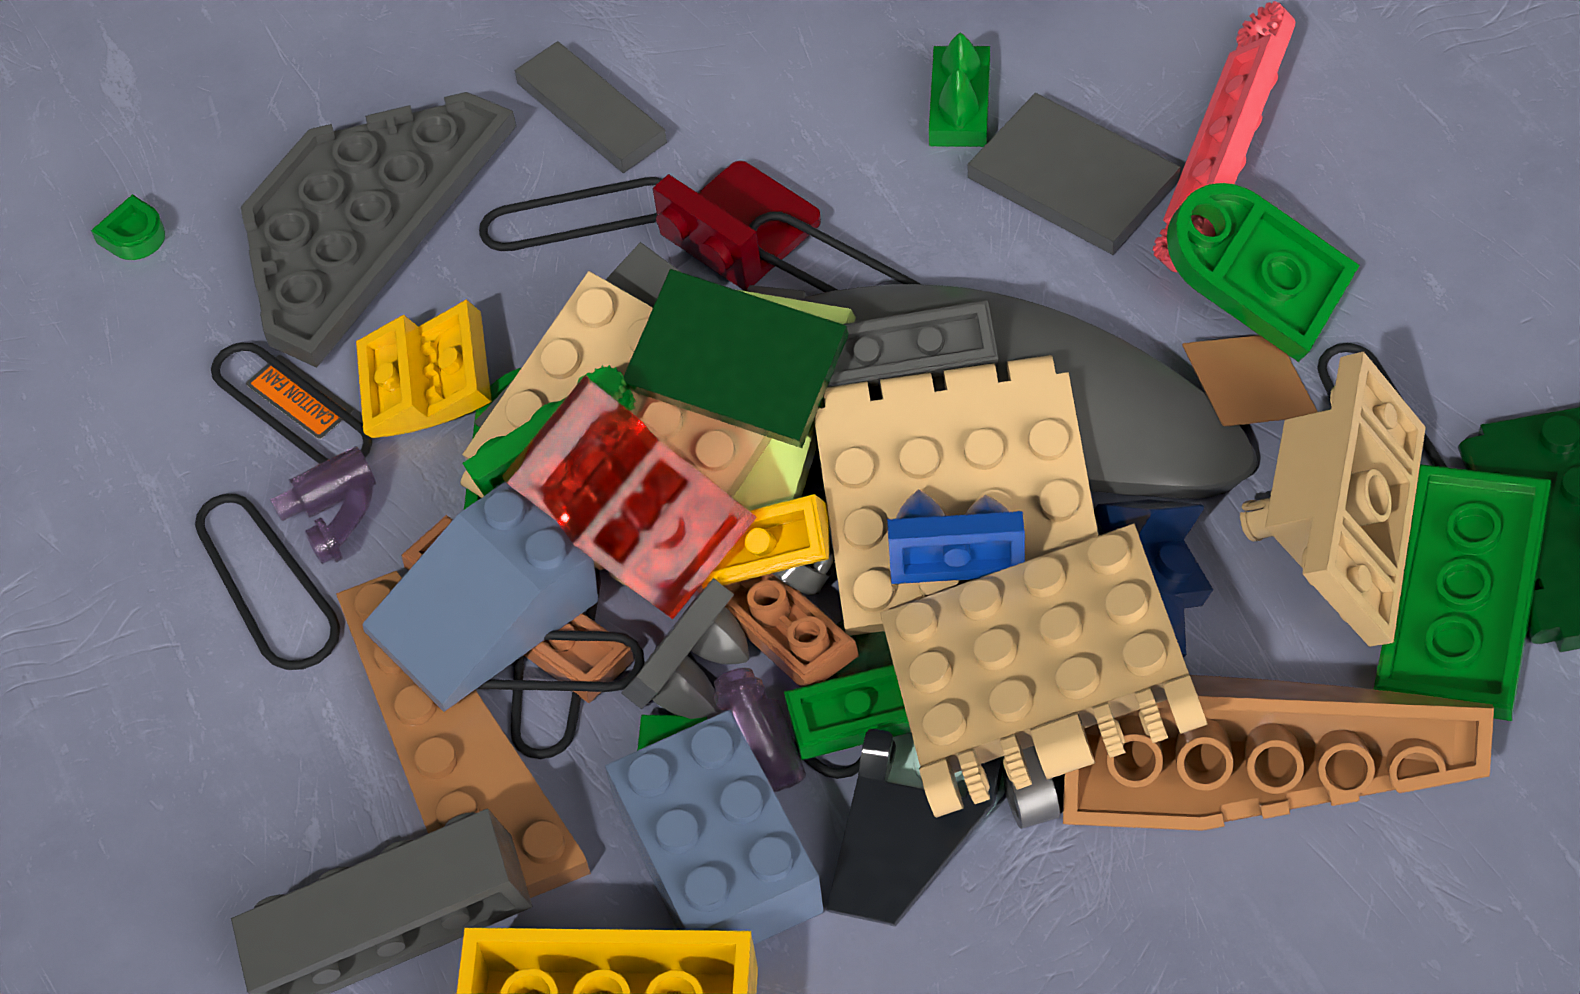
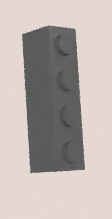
[231,808,533,994]

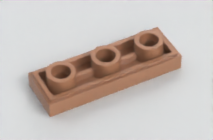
[686,563,859,687]

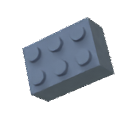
[605,710,824,945]

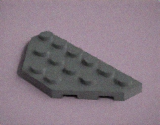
[241,92,516,368]

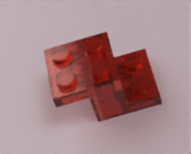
[502,375,757,619]

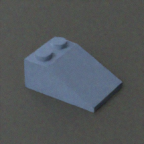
[362,479,598,712]

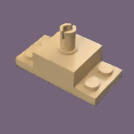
[1240,351,1426,647]

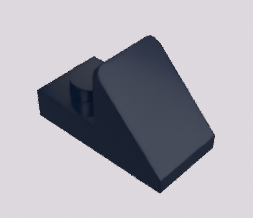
[1094,499,1214,608]

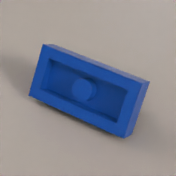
[887,489,1025,584]

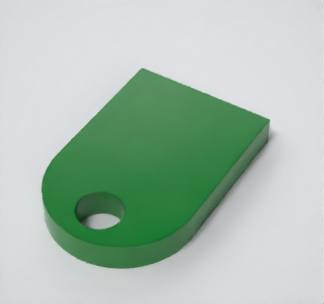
[1167,183,1360,362]

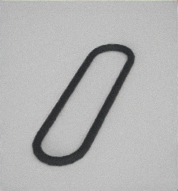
[479,177,662,252]
[749,212,920,292]
[211,342,372,470]
[477,630,645,692]

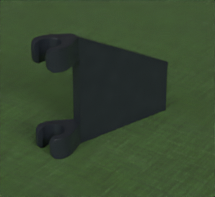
[826,728,1003,927]

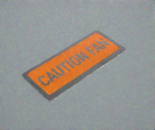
[246,355,354,439]

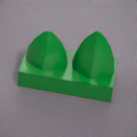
[929,32,991,147]

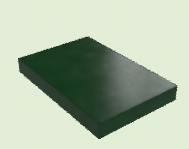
[623,269,849,448]

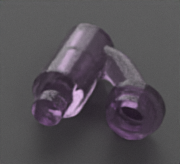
[270,446,376,564]
[713,668,806,792]

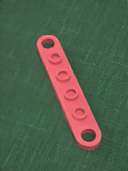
[1153,1,1296,272]

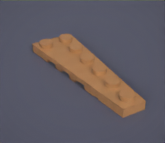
[336,570,591,898]

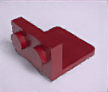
[652,161,821,291]

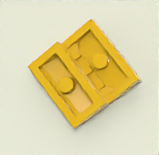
[356,299,492,438]

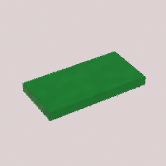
[1373,464,1551,721]

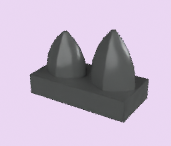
[621,578,749,719]

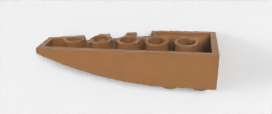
[1063,675,1494,831]

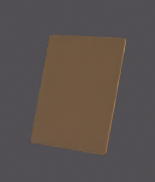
[1182,335,1318,426]

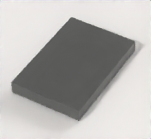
[967,92,1181,255]

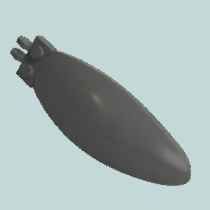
[747,284,1257,498]

